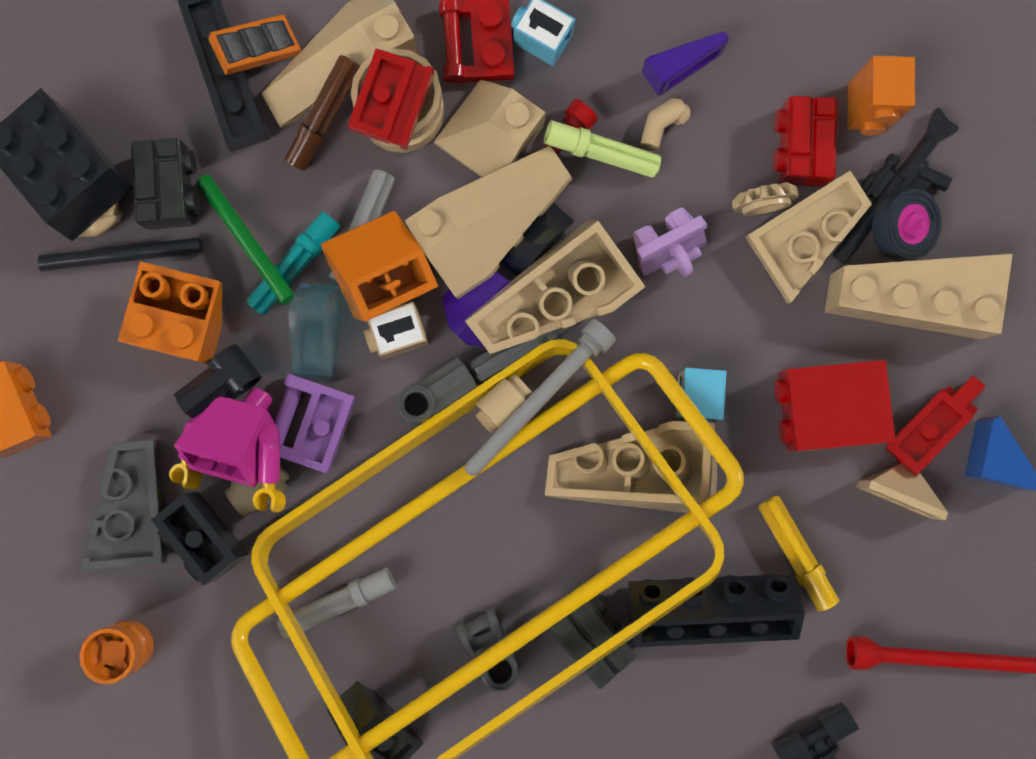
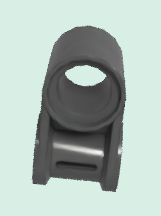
[455,605,519,691]

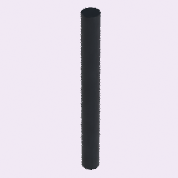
[37,237,203,271]

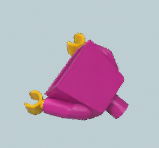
[169,388,286,512]

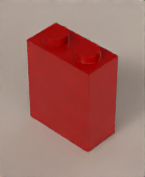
[774,360,896,452]

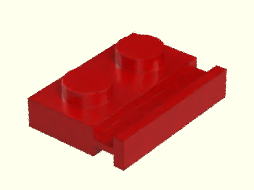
[347,48,435,150]

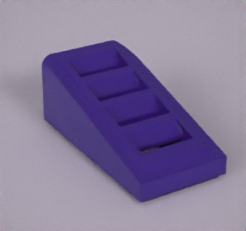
[642,31,729,96]

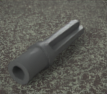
[469,321,583,381]

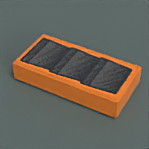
[208,14,301,75]

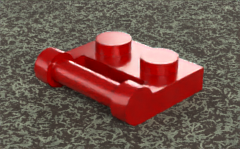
[438,0,514,83]

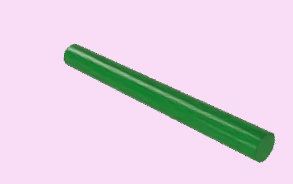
[196,174,296,305]

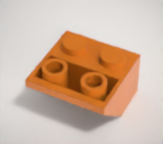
[320,210,438,322]
[118,261,222,365]

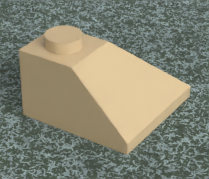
[434,79,545,178]

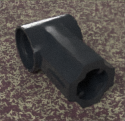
[174,344,262,419]

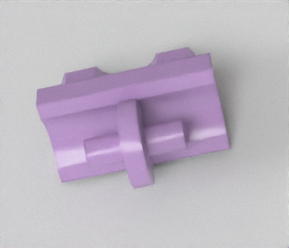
[633,207,707,277]

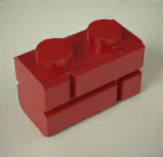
[773,96,838,187]

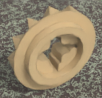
[732,182,799,216]

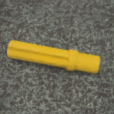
[758,495,840,612]

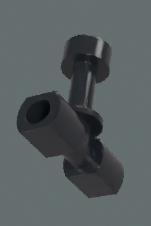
[771,702,859,759]

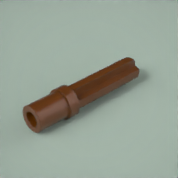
[285,55,360,171]

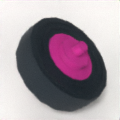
[872,188,942,260]

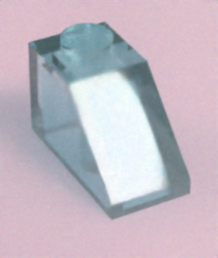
[288,282,341,379]

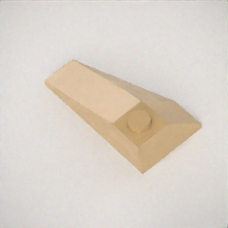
[261,0,419,129]
[405,146,572,299]
[465,219,645,354]

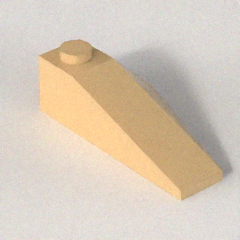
[545,421,717,513]

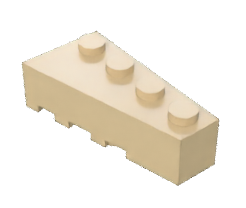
[824,254,1013,340]

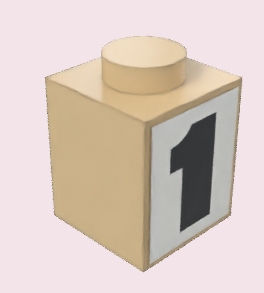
[364,302,429,360]

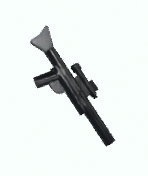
[833,108,959,264]

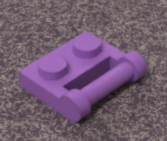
[274,373,357,474]

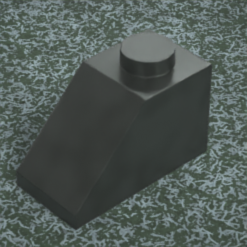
[327,681,424,759]

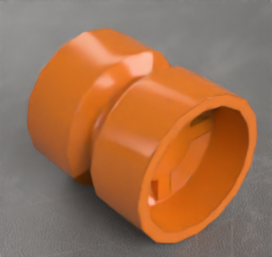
[79,620,154,685]

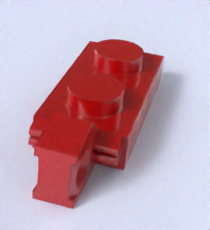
[885,375,986,477]

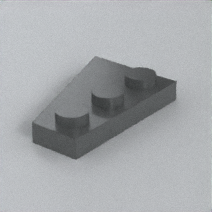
[79,440,167,571]

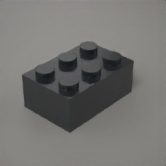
[0,88,133,241]

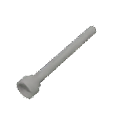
[465,319,616,476]

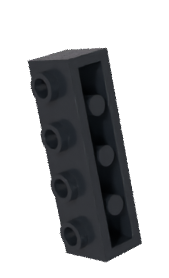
[627,573,805,648]

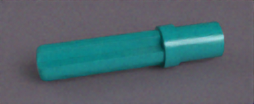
[247,211,341,315]

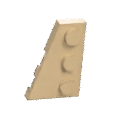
[745,171,872,304]

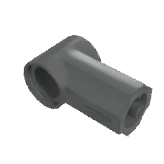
[397,358,477,426]

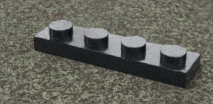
[178,0,269,152]

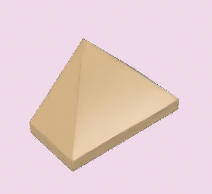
[856,463,948,521]

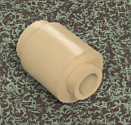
[475,374,533,434]

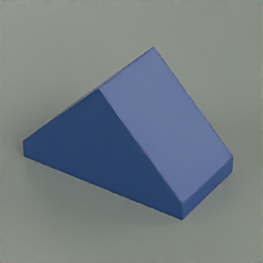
[964,416,1036,491]

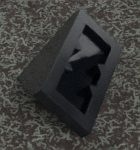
[500,202,574,276]

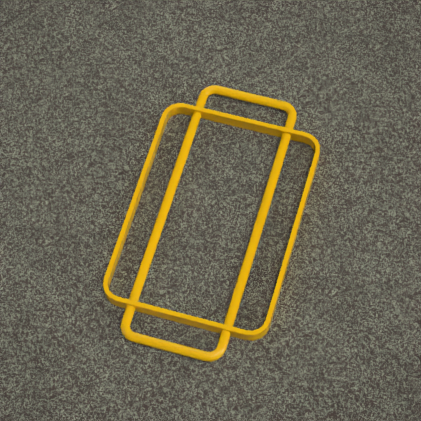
[231,339,744,759]

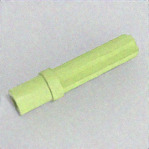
[544,120,662,177]

